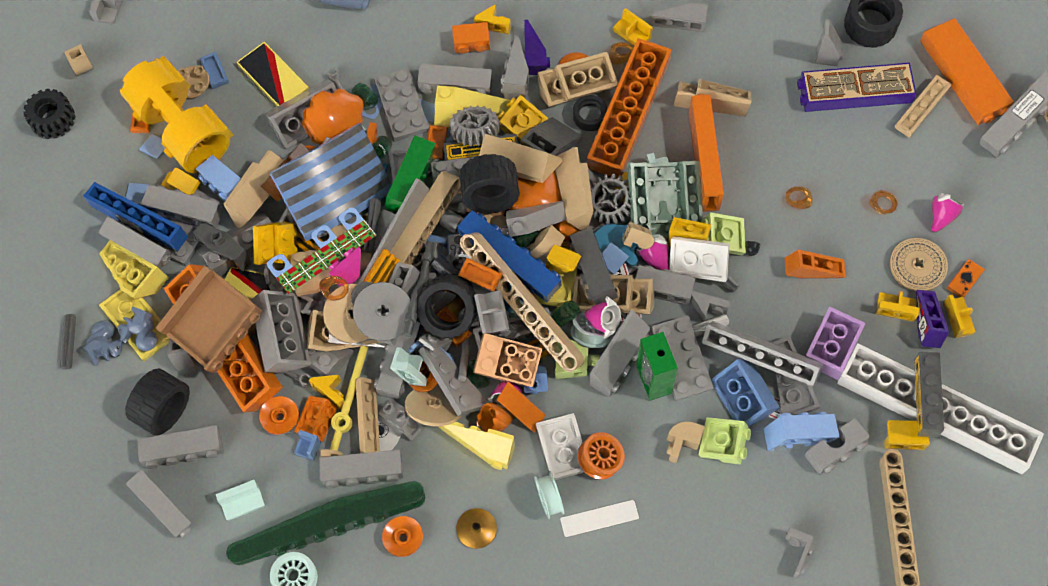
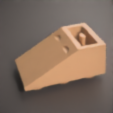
[473,334,542,387]

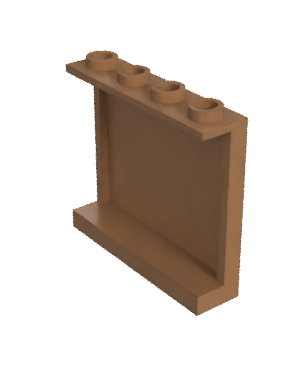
[156,265,263,373]

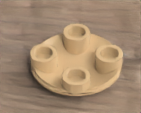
[178,65,210,98]

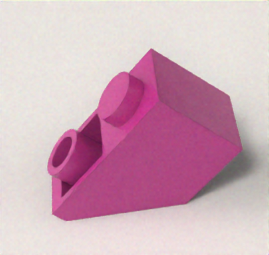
[328,247,361,287]

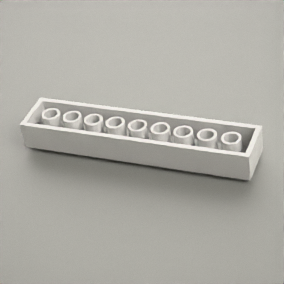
[837,343,1044,474]

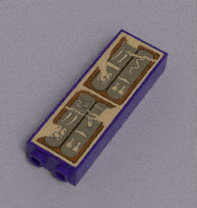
[797,62,917,112]

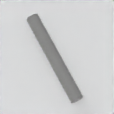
[458,339,470,382]

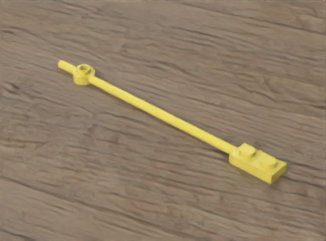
[330,346,369,451]

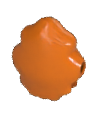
[301,88,364,145]
[509,170,562,210]

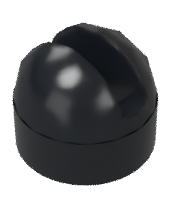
[745,241,760,256]

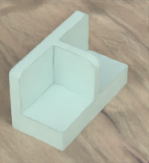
[390,347,428,386]

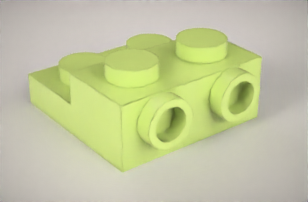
[701,212,746,256]
[699,417,751,464]

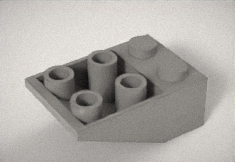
[501,36,529,100]

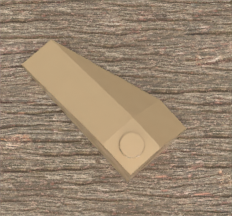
[291,250,372,297]

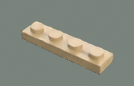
[894,75,952,138]
[356,377,380,454]

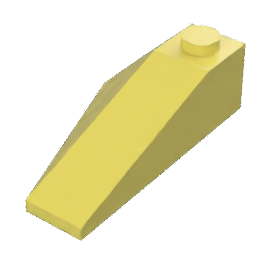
[434,86,510,129]
[99,240,169,299]
[438,422,515,470]

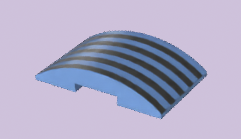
[269,123,392,241]

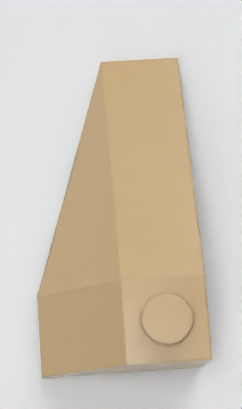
[307,310,382,352]

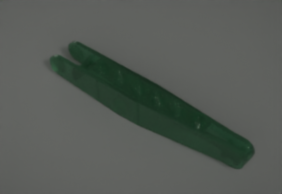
[226,481,426,566]

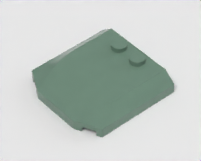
[627,161,703,238]

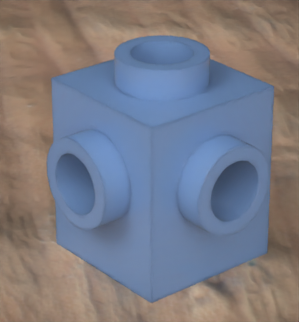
[520,365,548,394]

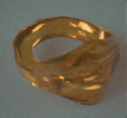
[609,42,633,65]
[785,187,813,209]
[869,190,898,214]
[319,276,349,301]

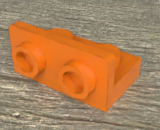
[294,396,337,442]

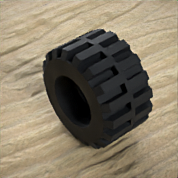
[23,89,76,139]

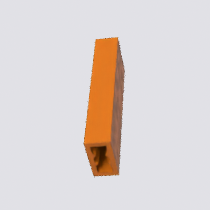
[920,18,1014,125]
[688,94,724,212]

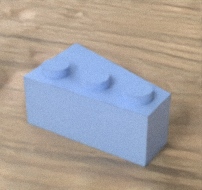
[196,155,241,202]
[763,412,839,451]

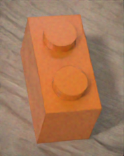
[452,22,490,54]

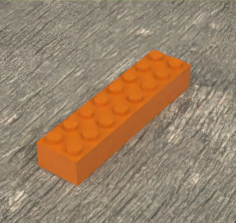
[587,38,672,179]
[164,264,283,412]

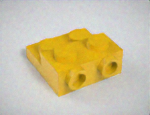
[498,95,548,143]
[253,221,297,265]

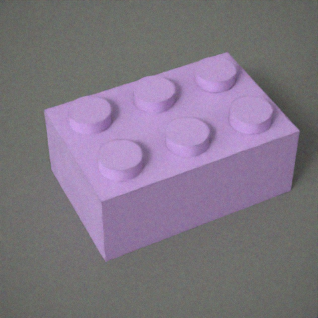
[805,306,865,380]

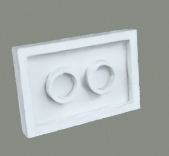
[670,236,730,282]
[536,413,584,480]

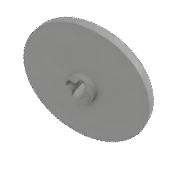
[353,282,410,341]

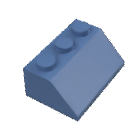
[711,359,780,427]

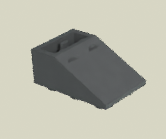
[521,117,582,156]

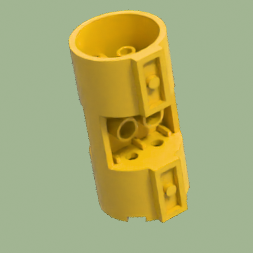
[120,55,234,173]

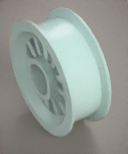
[570,311,613,348]
[535,471,564,519]
[270,552,318,586]

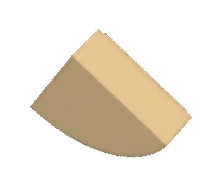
[320,449,343,457]

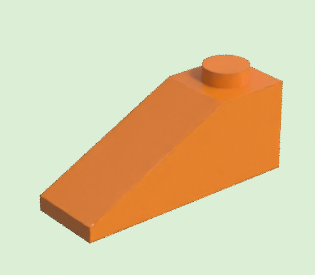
[784,249,846,279]

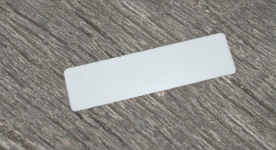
[560,500,639,537]

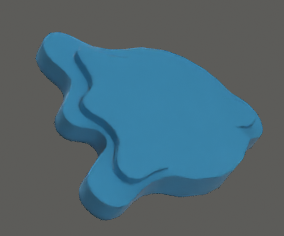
[595,224,639,267]

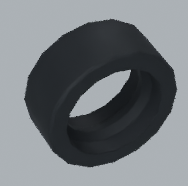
[573,95,607,131]

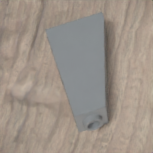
[98,216,171,268]
[125,470,192,538]

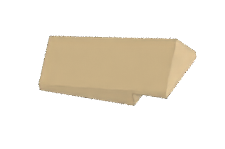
[537,52,618,107]
[673,79,752,117]
[479,134,563,183]
[555,147,593,231]
[224,150,284,228]
[572,275,654,314]

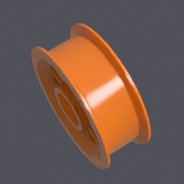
[578,432,625,480]

